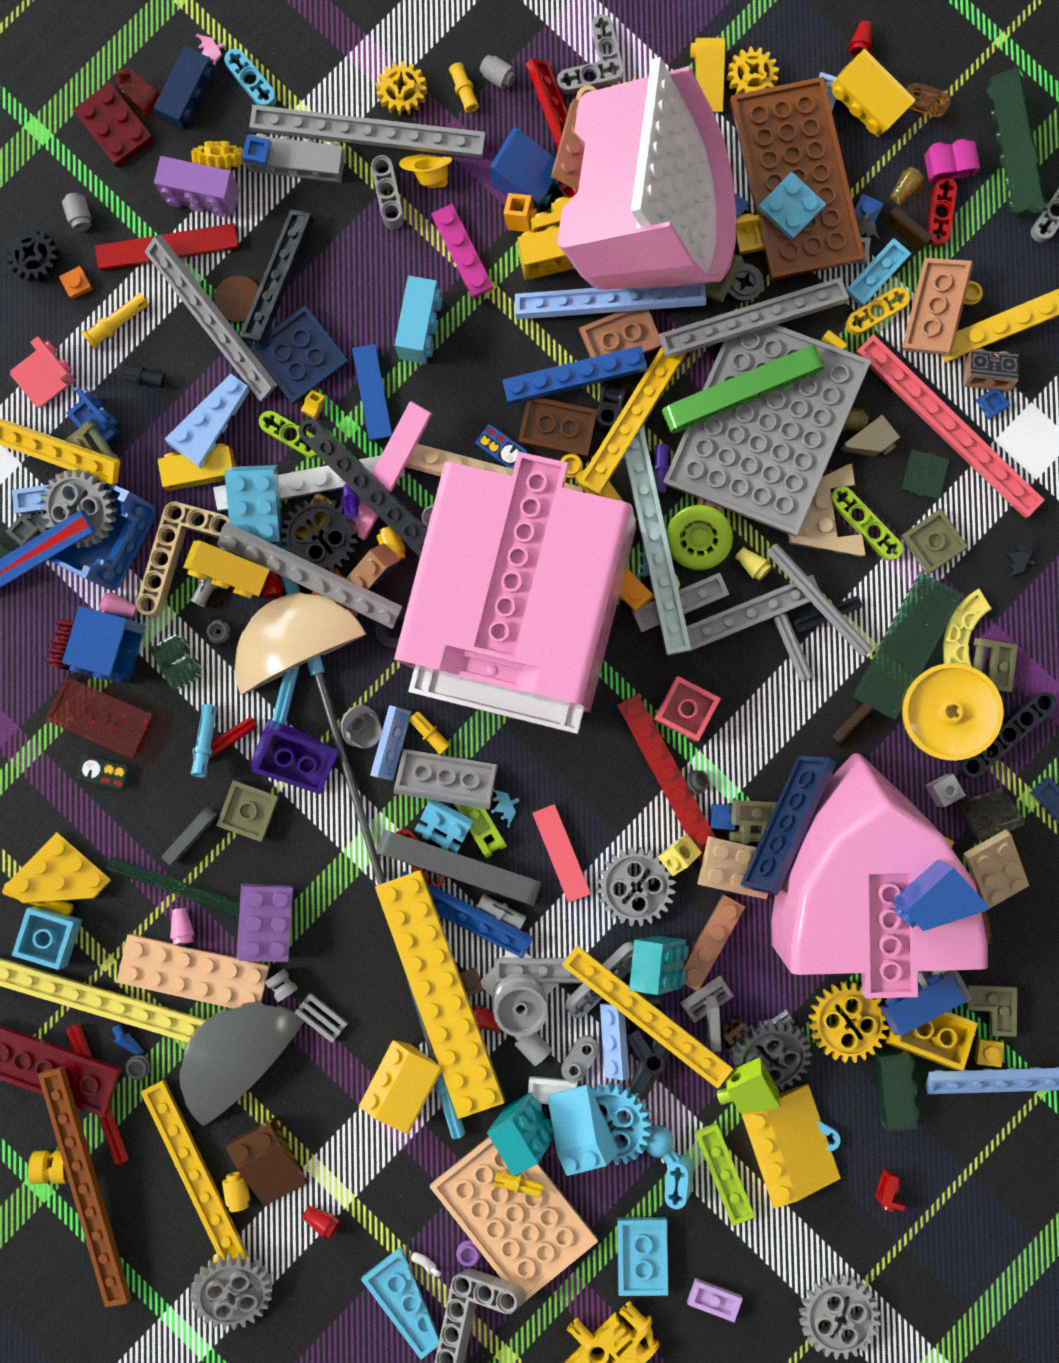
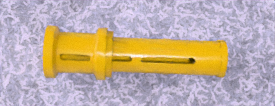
[81,292,149,350]

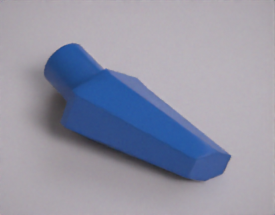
[112,1023,144,1055]

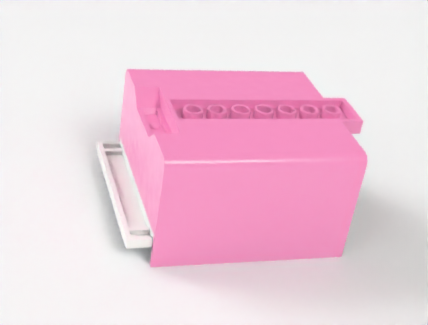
[394,452,636,734]

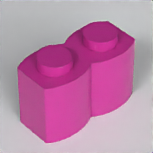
[924,139,980,182]

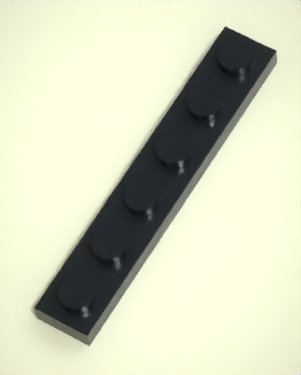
[239,209,314,345]

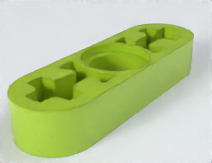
[259,411,318,458]

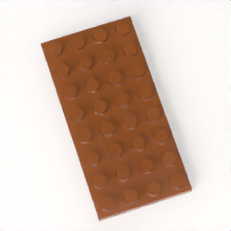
[730,76,865,280]

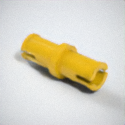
[449,62,479,113]

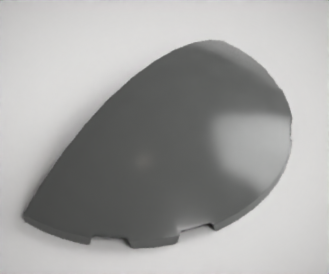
[180,1002,304,1126]

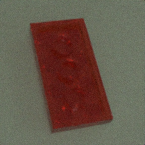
[45,676,154,759]

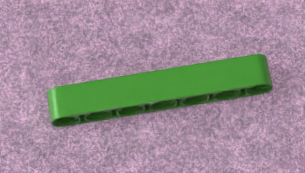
[662,345,825,433]

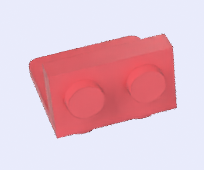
[10,336,76,408]

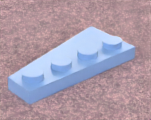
[165,374,250,469]

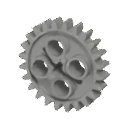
[40,469,117,548]
[597,847,676,926]
[191,1253,272,1330]
[799,1274,881,1360]

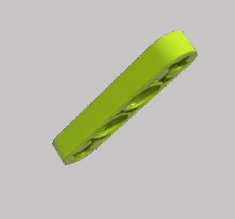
[831,486,903,561]

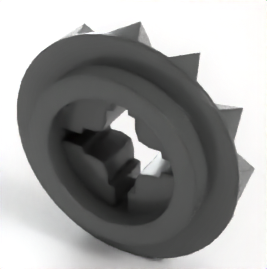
[728,263,764,302]

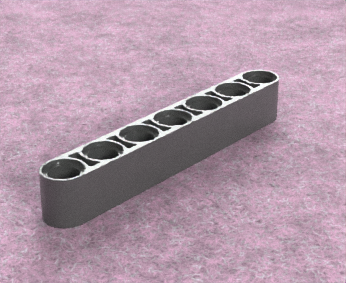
[376,830,542,906]

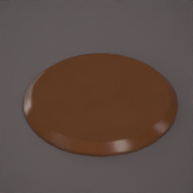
[214,276,259,322]

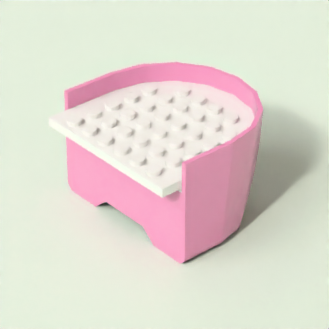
[557,57,736,290]

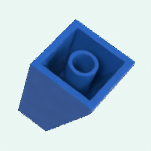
[490,127,562,213]
[891,860,989,931]

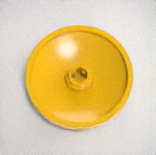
[902,663,1003,761]

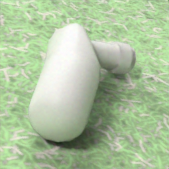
[411,1252,441,1277]

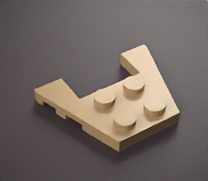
[788,464,865,557]

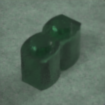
[149,634,202,690]

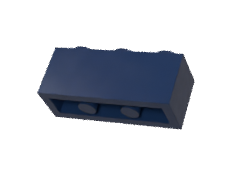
[154,46,215,130]

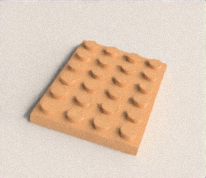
[430,1137,598,1301]

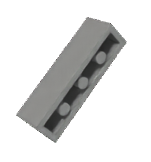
[245,133,345,183]

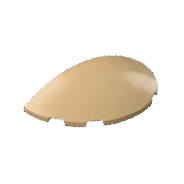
[235,593,367,695]

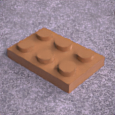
[579,310,661,358]

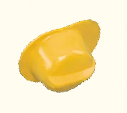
[399,154,452,188]

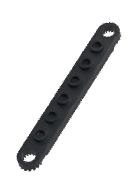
[298,419,428,557]

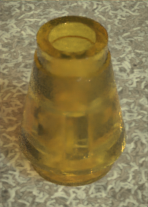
[890,167,924,205]

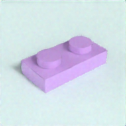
[687,1278,743,1322]

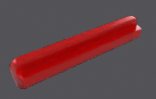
[192,717,258,759]

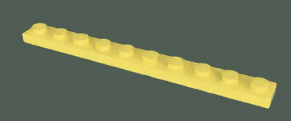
[0,958,206,1042]

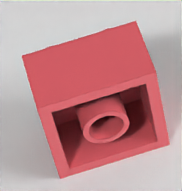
[653,676,721,742]

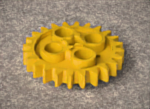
[808,982,889,1063]

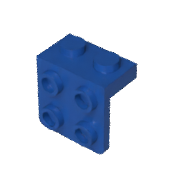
[66,386,120,450]

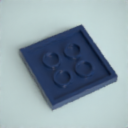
[249,305,349,405]

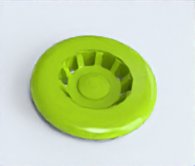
[666,505,733,570]

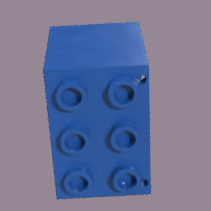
[62,606,146,683]

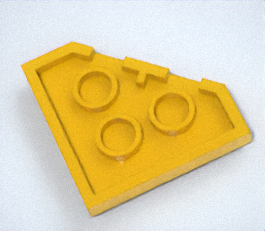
[4,832,112,904]

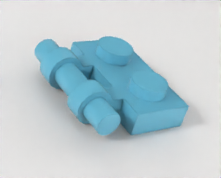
[414,800,474,854]

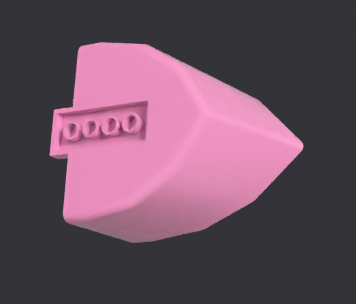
[771,753,988,999]

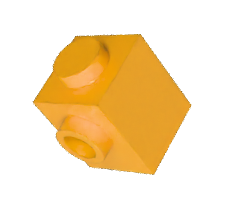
[503,193,538,232]

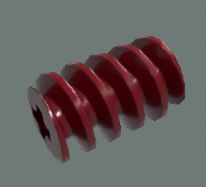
[44,619,74,672]

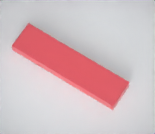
[532,804,591,903]

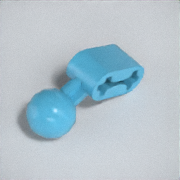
[644,1125,694,1209]

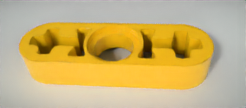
[846,287,910,335]

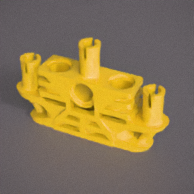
[564,1301,659,1363]

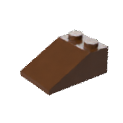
[226,1117,308,1206]

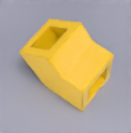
[301,390,325,420]

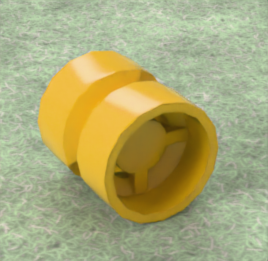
[28,1150,69,1184]

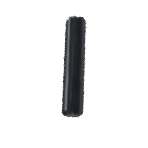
[793,596,862,632]

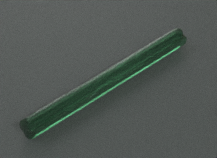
[106,857,240,917]

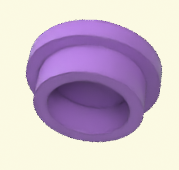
[456,1240,481,1266]

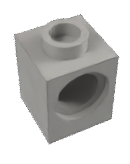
[925,774,966,807]

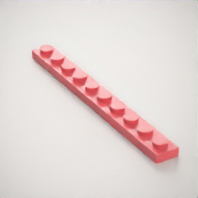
[855,334,1044,518]

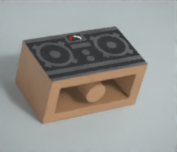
[963,349,1019,392]
[346,543,400,592]

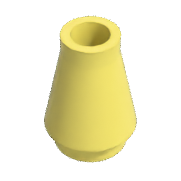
[735,547,772,581]

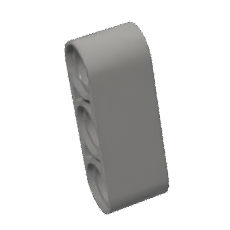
[371,155,404,230]

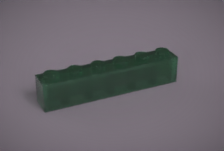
[987,67,1048,220]

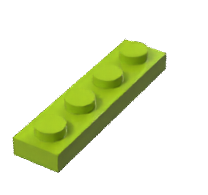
[694,1123,755,1226]

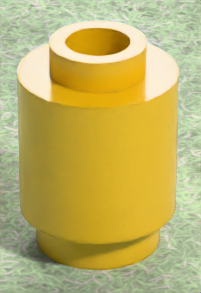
[377,527,406,560]
[222,1172,250,1212]

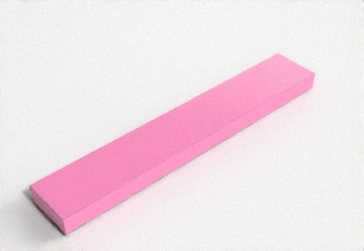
[348,401,433,540]

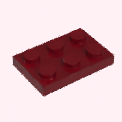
[72,82,154,167]

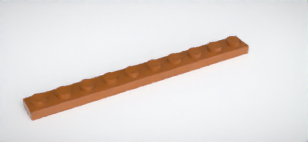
[38,1066,132,1307]

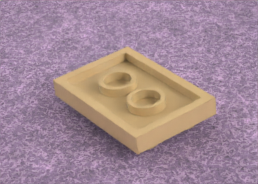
[963,829,1029,909]
[697,836,768,899]

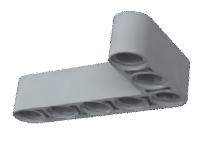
[435,1268,526,1363]

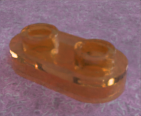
[906,83,950,117]

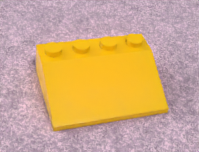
[741,1084,841,1209]

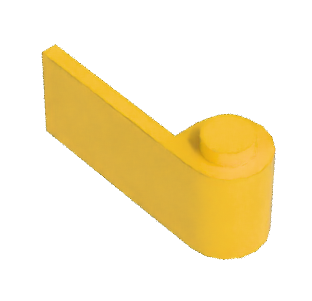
[690,38,725,112]

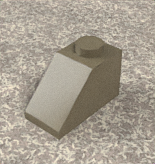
[840,415,900,457]

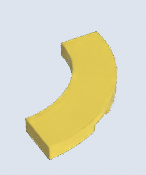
[943,589,992,667]

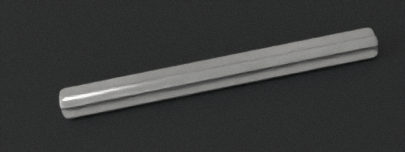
[767,544,872,656]

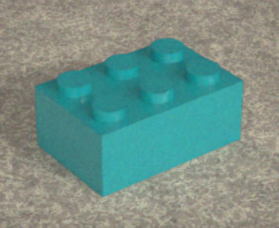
[629,935,688,995]
[487,1092,554,1177]

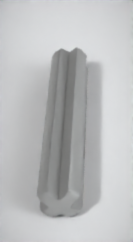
[774,613,813,681]

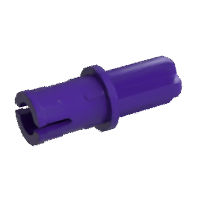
[652,444,670,493]
[341,484,360,520]

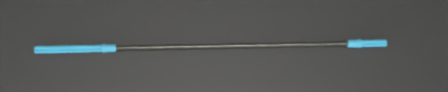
[274,542,465,1139]

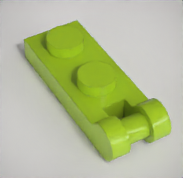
[454,804,507,859]

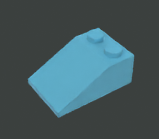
[548,1084,619,1176]

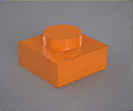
[59,266,93,300]

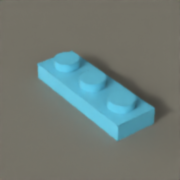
[846,238,911,307]

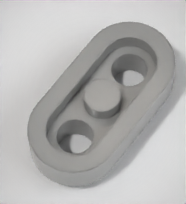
[561,1035,599,1083]

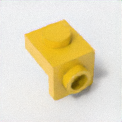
[736,214,763,255]

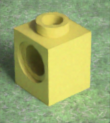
[658,834,702,876]

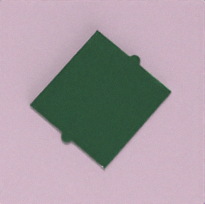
[900,449,949,500]

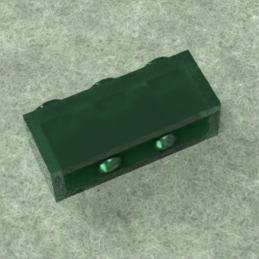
[875,1050,920,1131]

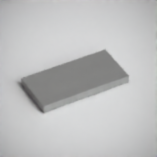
[394,749,498,810]

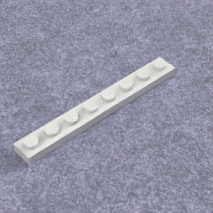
[213,456,405,512]

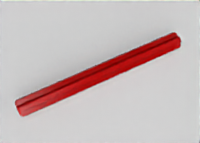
[67,1024,128,1165]

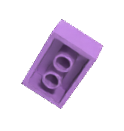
[154,156,240,217]
[236,884,293,962]

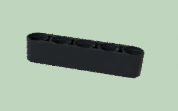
[957,692,1057,778]

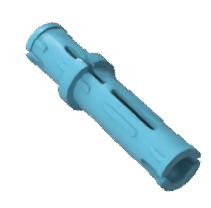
[191,704,217,778]

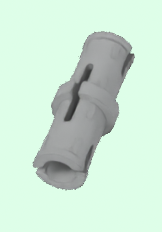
[477,894,526,930]

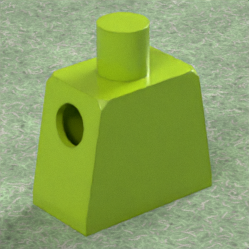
[717,1057,780,1114]

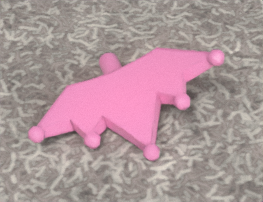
[196,34,225,65]

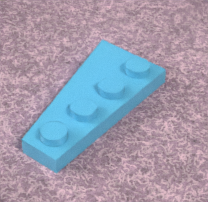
[361,1246,440,1359]

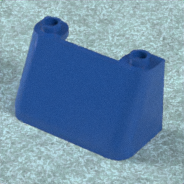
[49,480,156,590]

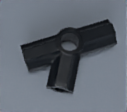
[626,1026,671,1100]

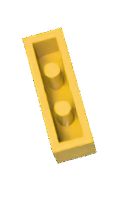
[158,444,236,491]

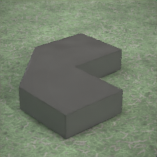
[5,513,52,546]

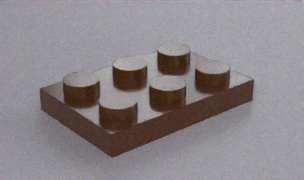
[518,398,597,458]

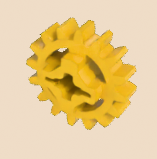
[727,47,779,95]
[376,61,427,116]
[191,141,244,171]

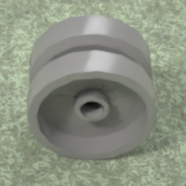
[493,973,548,1037]

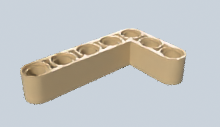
[136,502,229,617]

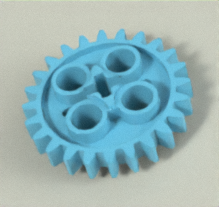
[591,1082,653,1165]

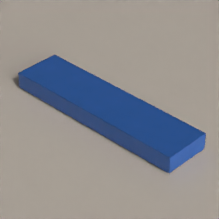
[352,344,392,442]

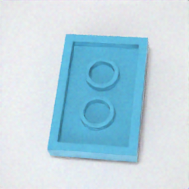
[617,1217,668,1296]

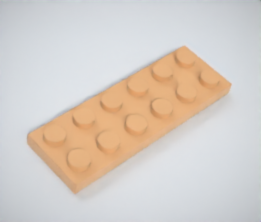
[116,934,270,1009]

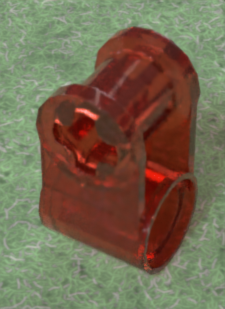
[115,68,160,115]

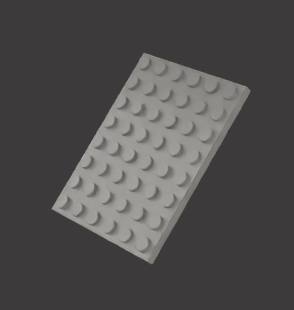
[663,325,871,537]

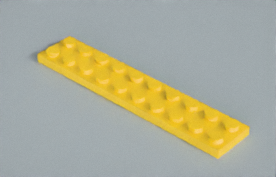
[375,869,505,1119]

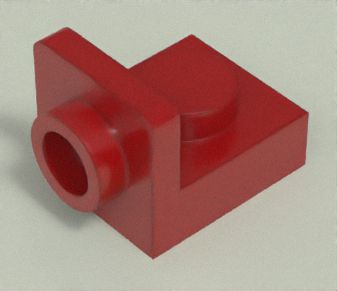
[875,1169,906,1212]

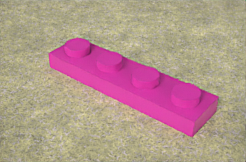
[431,204,493,299]

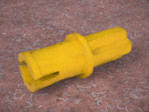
[409,711,451,755]
[494,1170,544,1198]

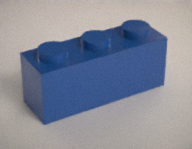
[880,972,966,1036]

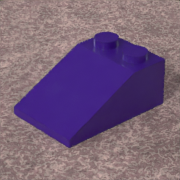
[250,719,338,794]

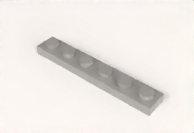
[686,575,819,652]

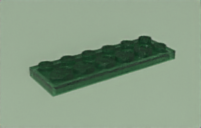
[851,572,963,720]

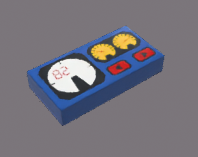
[475,424,527,469]

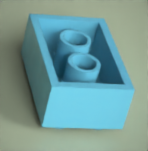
[394,275,443,364]
[225,465,283,542]

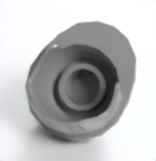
[341,705,382,749]

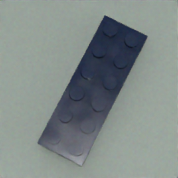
[740,755,836,896]

